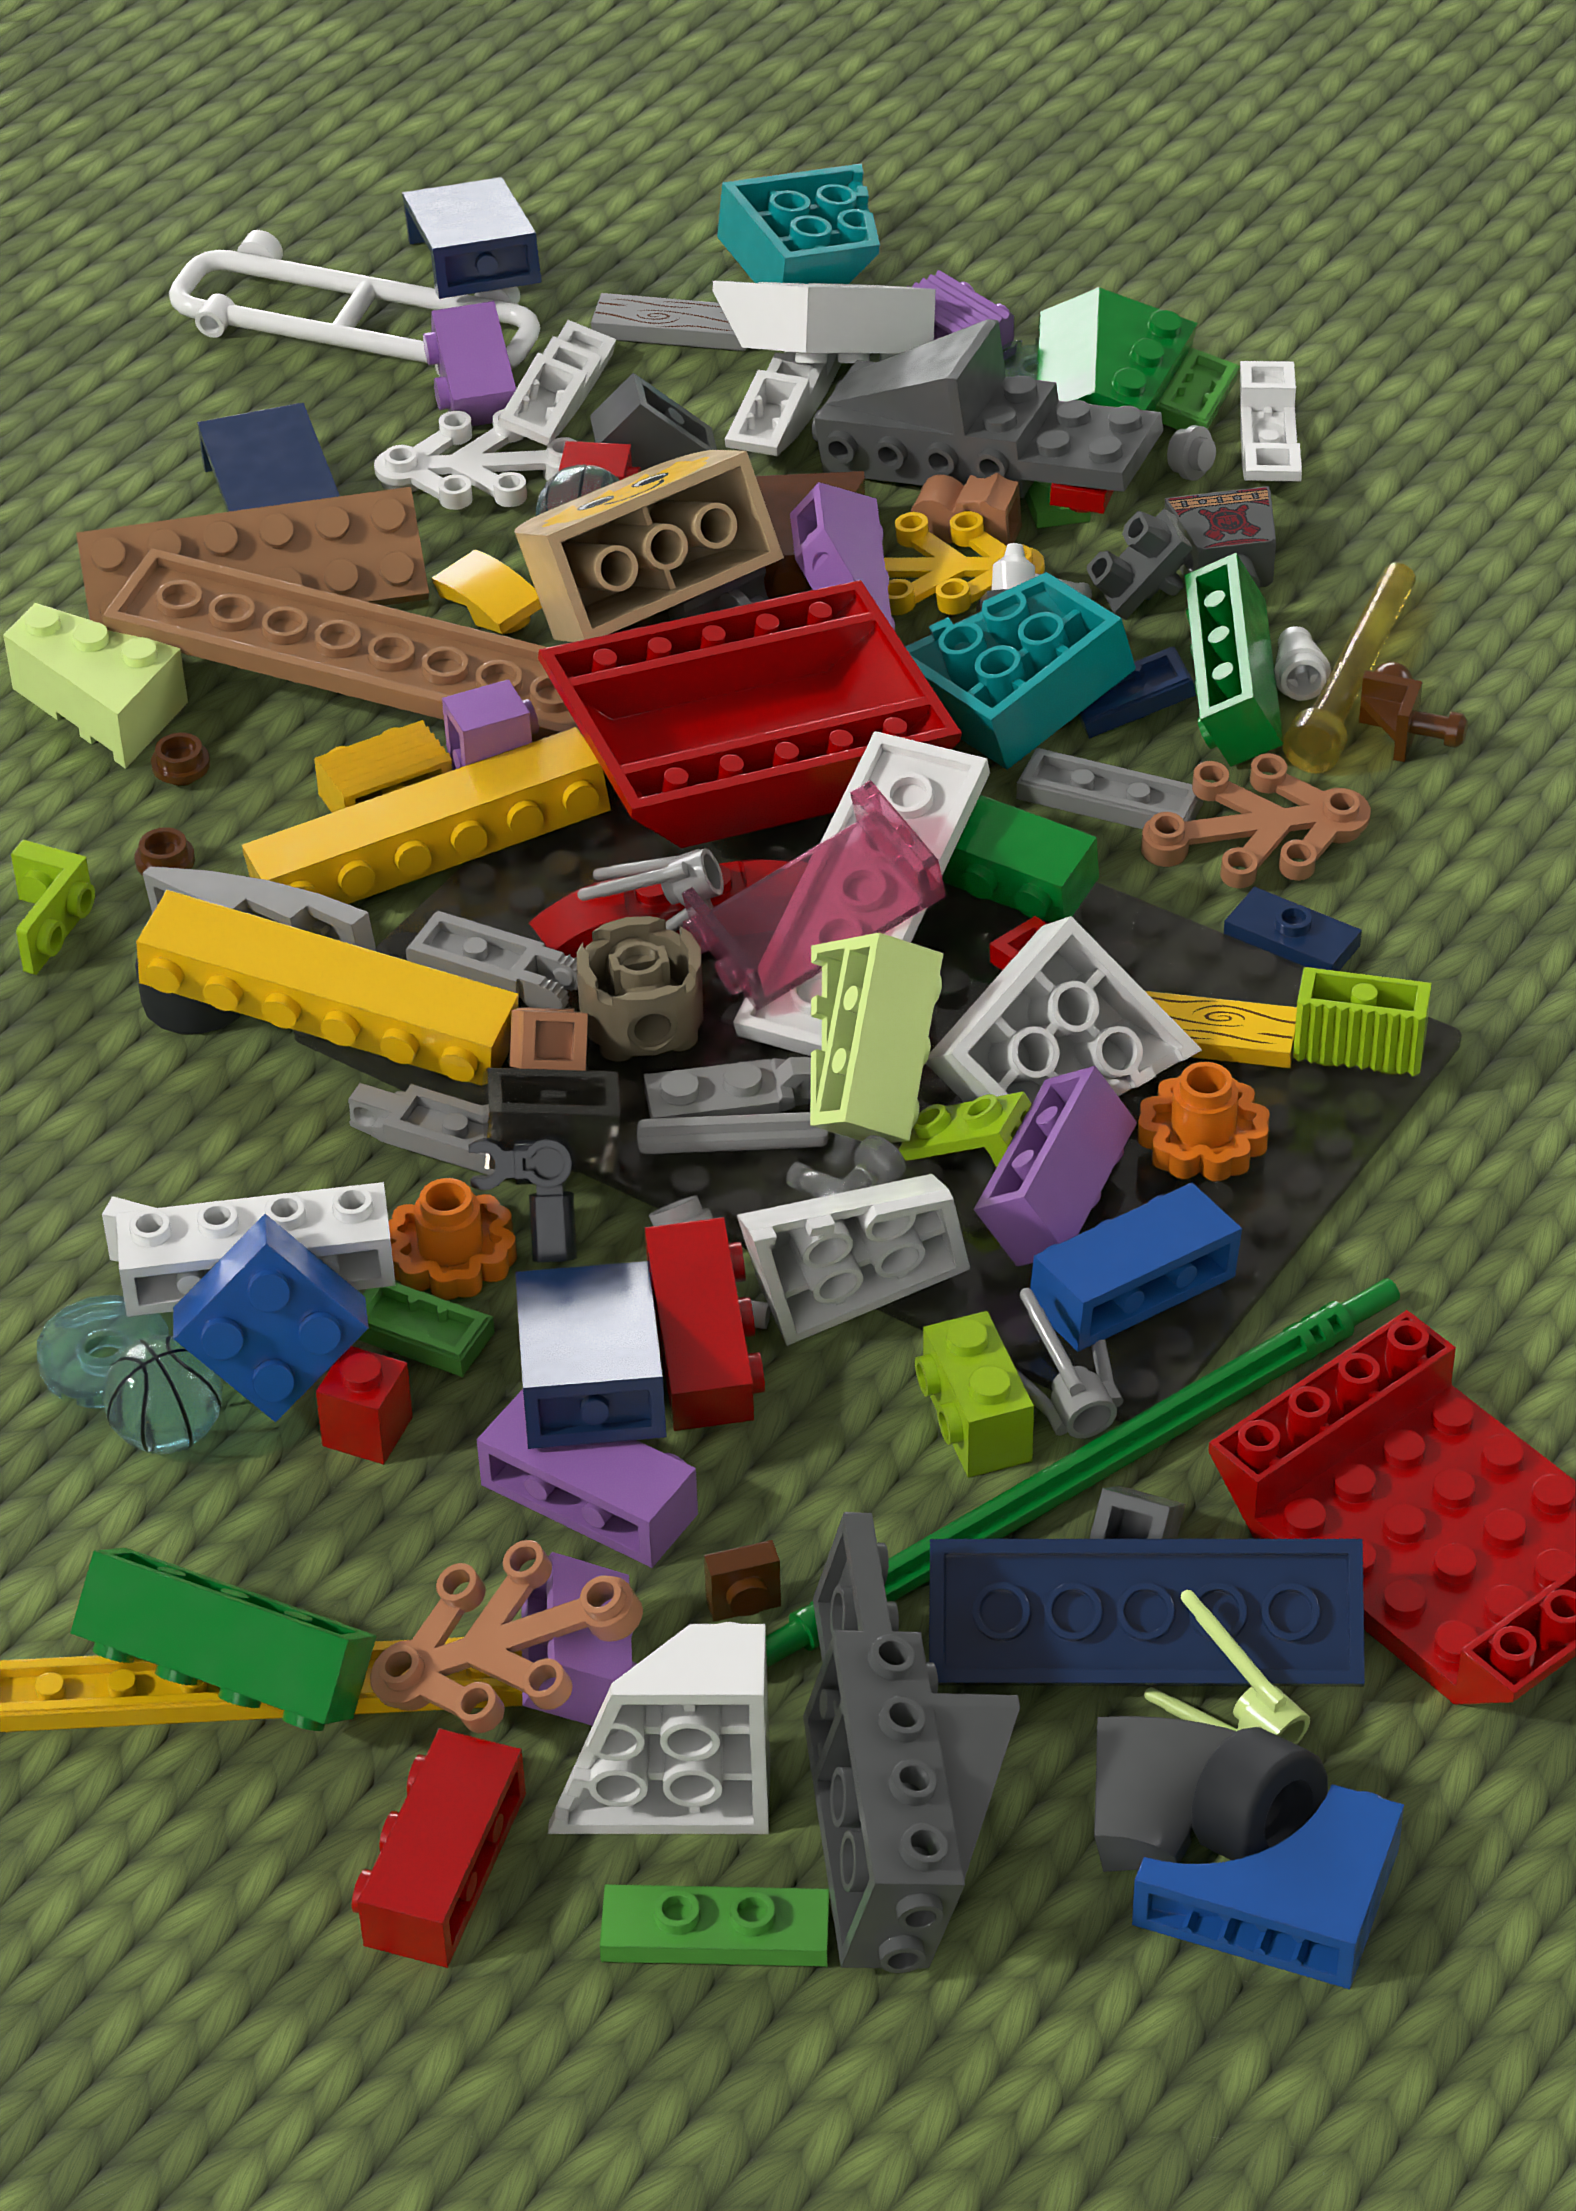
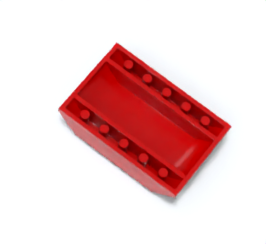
[538,580,962,848]

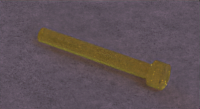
[1283,563,1416,773]

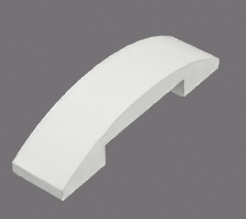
[1240,361,1302,482]

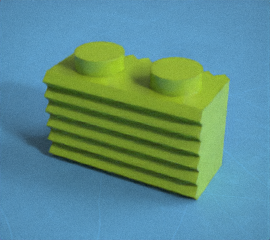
[1293,967,1432,1076]

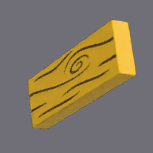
[1145,991,1297,1068]

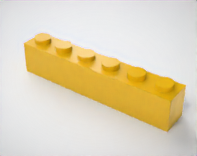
[242,727,611,904]
[136,890,519,1089]

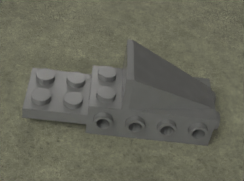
[812,319,1163,498]
[803,1512,1020,1973]

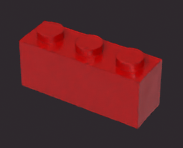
[645,1217,765,1431]
[352,1728,526,1968]

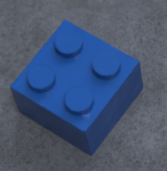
[173,1214,368,1422]

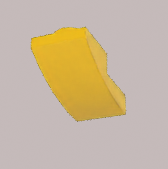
[431,550,542,634]

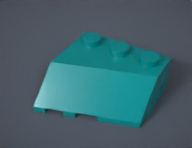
[717,163,880,284]
[905,572,1136,770]

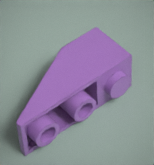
[790,482,895,631]

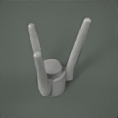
[578,848,724,932]
[1016,1288,1123,1438]

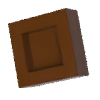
[704,1540,781,1622]

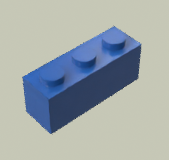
[1030,1183,1242,1352]

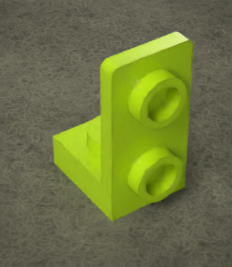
[11,840,95,975]
[899,1091,1032,1167]

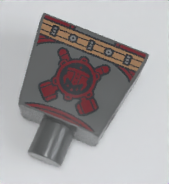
[1165,486,1276,590]

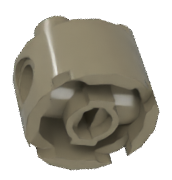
[577,916,704,1062]

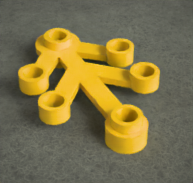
[884,511,1045,615]

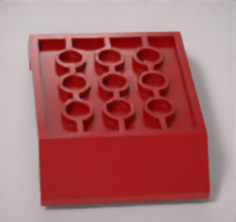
[1208,1310,1576,1704]

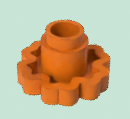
[1138,1062,1270,1182]
[388,1178,517,1300]

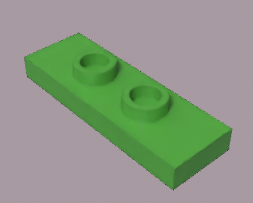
[600,1884,830,1967]

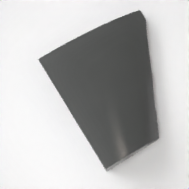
[1094,1716,1237,1872]

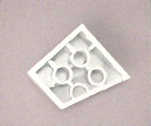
[713,281,936,363]
[926,916,1202,1103]
[737,1174,970,1346]
[548,1622,770,1834]

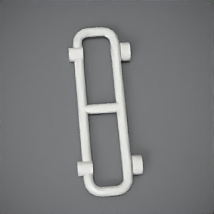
[169,230,540,377]

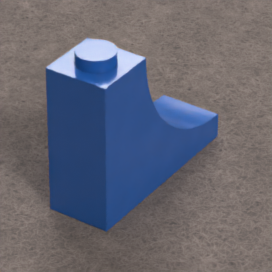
[1132,1784,1404,1989]

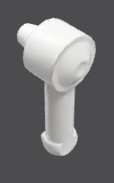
[991,543,1092,599]

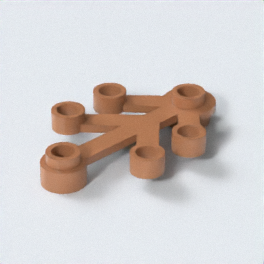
[1141,753,1371,888]
[370,1540,643,1733]

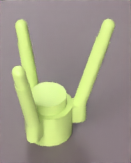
[1144,1590,1310,1745]

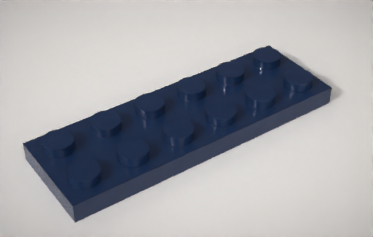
[929,1539,1365,1687]

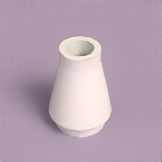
[1274,626,1331,701]

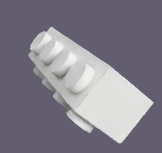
[116,1182,396,1317]

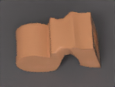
[911,473,1022,546]
[510,1007,588,1072]

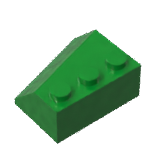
[1036,287,1198,412]

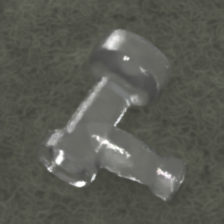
[786,1135,905,1198]

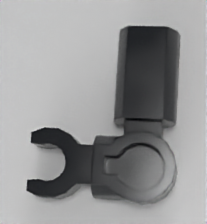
[468,1135,577,1262]

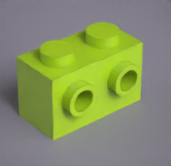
[915,1311,1034,1478]

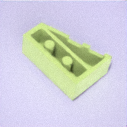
[3,603,188,769]
[810,933,943,1145]

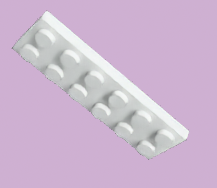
[733,731,990,1056]

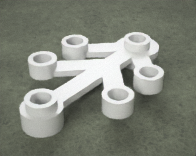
[374,409,577,510]

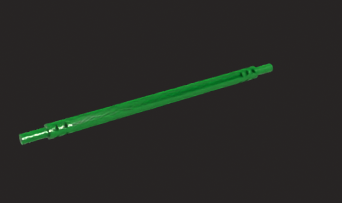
[766,1278,1400,1668]

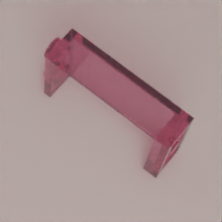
[682,780,946,1011]

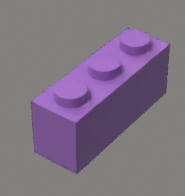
[974,1066,1137,1266]
[477,1389,698,1568]

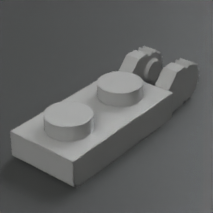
[406,911,578,1009]

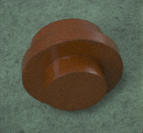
[151,733,210,786]
[134,827,195,876]

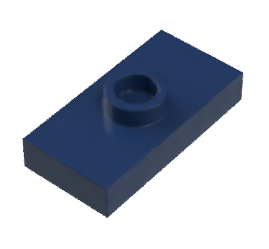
[1077,646,1196,739]
[1223,887,1362,971]

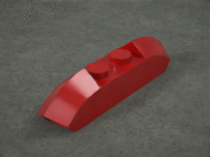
[529,859,809,959]

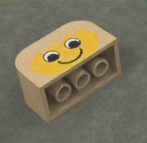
[514,450,784,642]

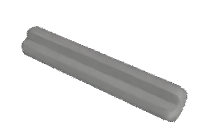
[637,1112,828,1154]

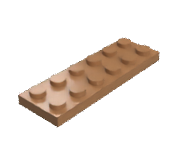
[76,487,429,624]

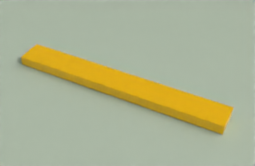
[0,1637,522,1732]

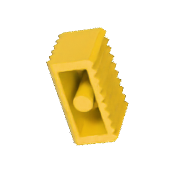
[314,720,452,813]

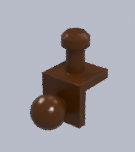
[1359,662,1468,762]

